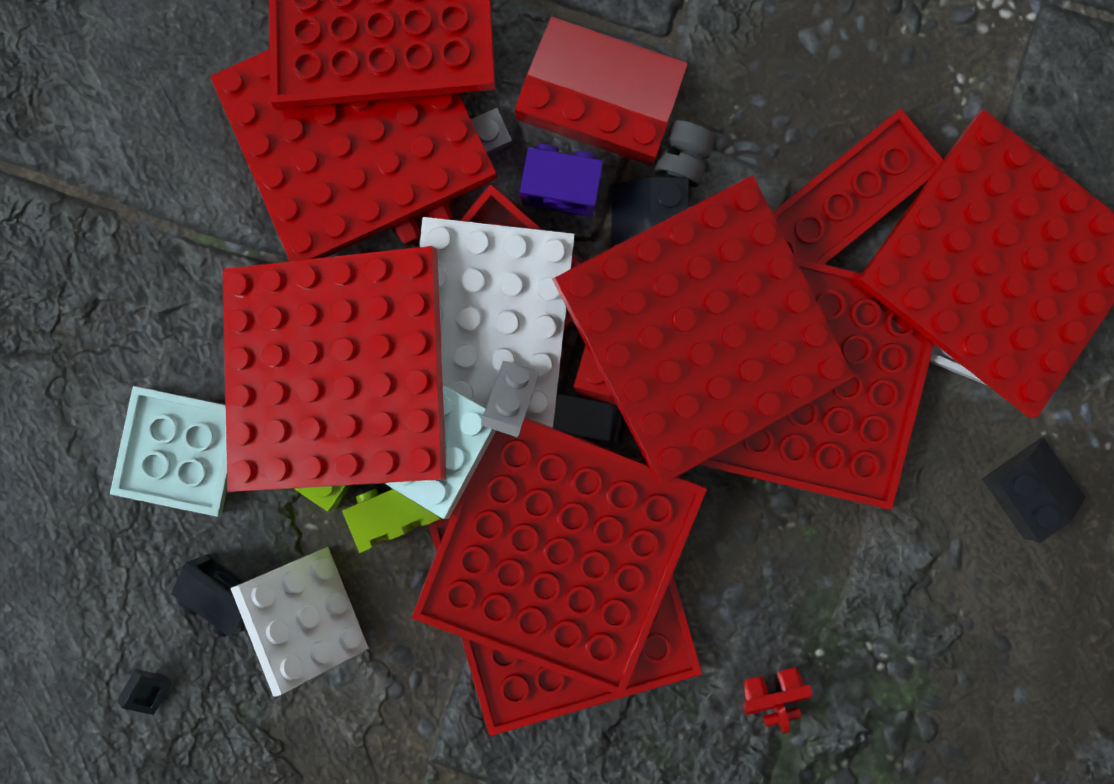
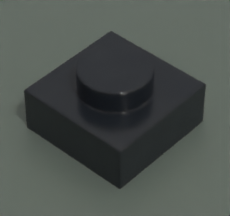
[117,669,172,715]

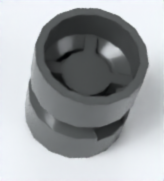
[654,120,717,188]

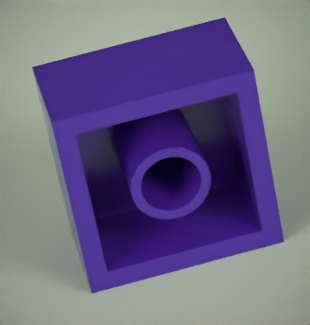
[520,144,603,218]

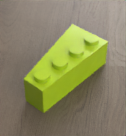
[342,488,441,553]

